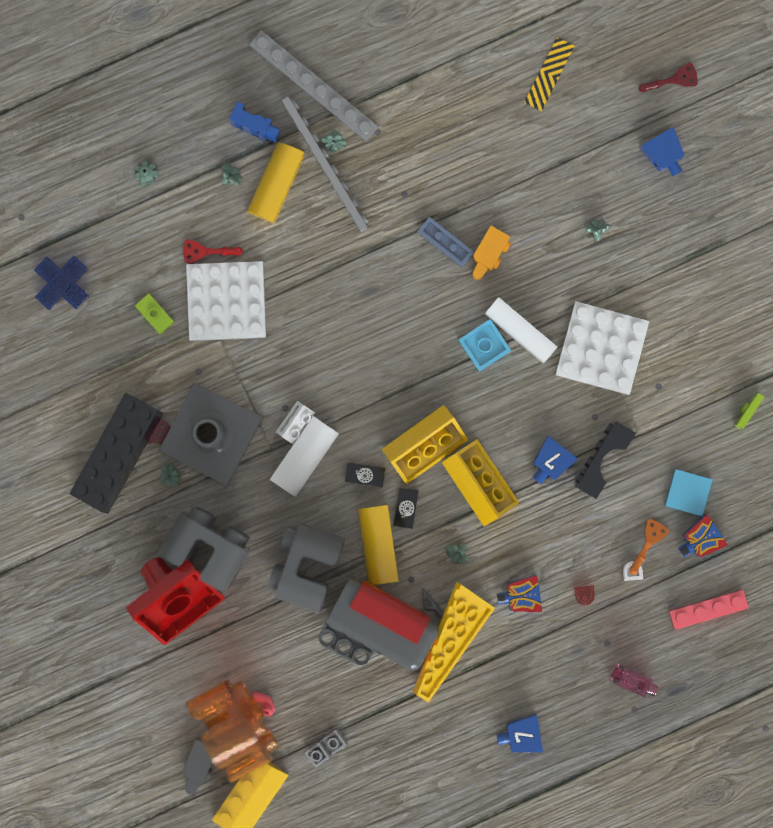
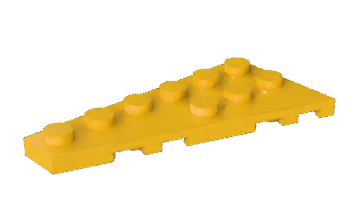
[413,582,495,702]

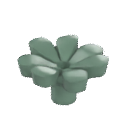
[321,130,346,152]
[134,161,159,186]
[221,163,243,186]
[584,220,610,240]
[159,463,181,488]
[445,543,468,564]

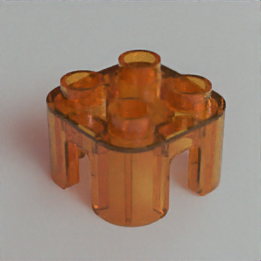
[186,679,279,783]

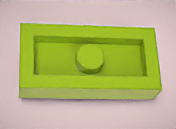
[135,293,175,335]
[734,393,765,429]

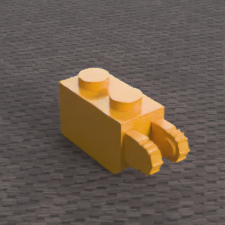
[472,226,511,280]

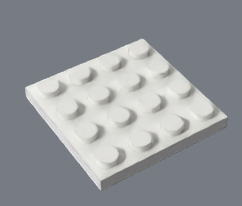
[186,261,266,341]
[555,301,649,395]

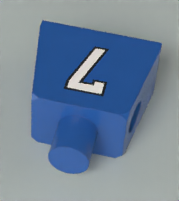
[532,436,578,484]
[497,713,543,752]

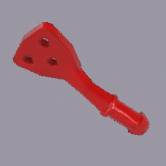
[183,239,243,264]

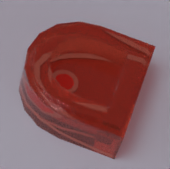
[574,585,595,606]

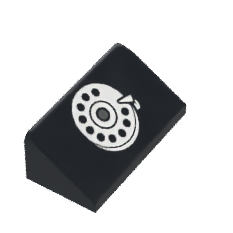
[345,463,385,487]
[394,488,419,529]

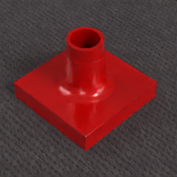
[125,558,226,646]

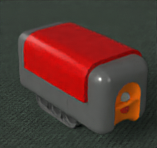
[318,576,438,671]

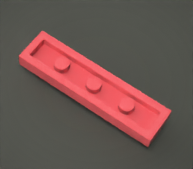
[669,590,749,630]

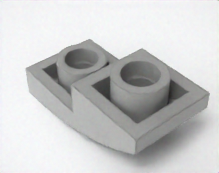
[304,728,349,768]

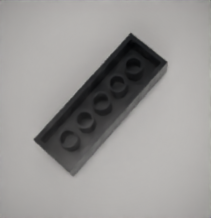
[69,392,164,514]

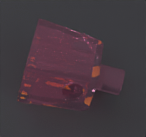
[610,663,658,697]

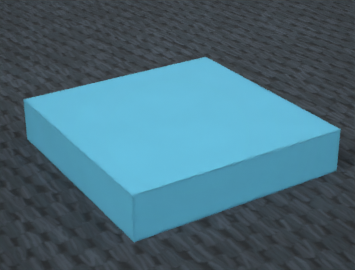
[458,319,511,372]
[665,469,713,516]

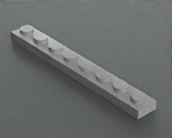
[249,30,378,142]
[282,97,368,233]

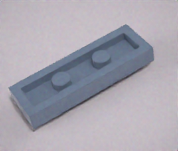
[417,217,474,267]

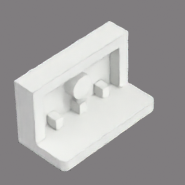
[276,401,315,444]

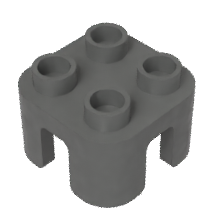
[157,506,251,592]
[267,523,346,613]

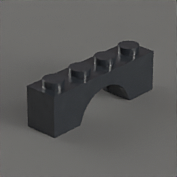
[575,421,636,499]

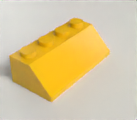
[381,405,468,485]
[441,439,519,526]
[212,753,289,828]

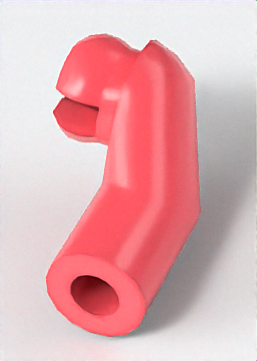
[251,691,275,716]

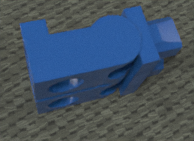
[229,101,280,143]

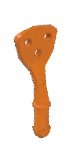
[629,519,669,575]

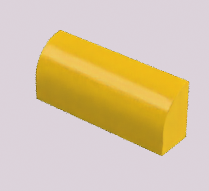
[247,142,305,224]
[357,505,399,585]

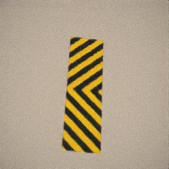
[524,37,574,111]

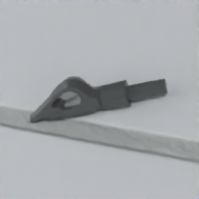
[423,588,444,619]

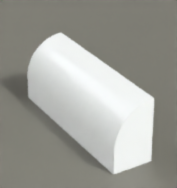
[485,297,557,363]
[270,416,339,497]

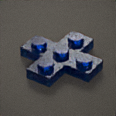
[34,255,89,311]

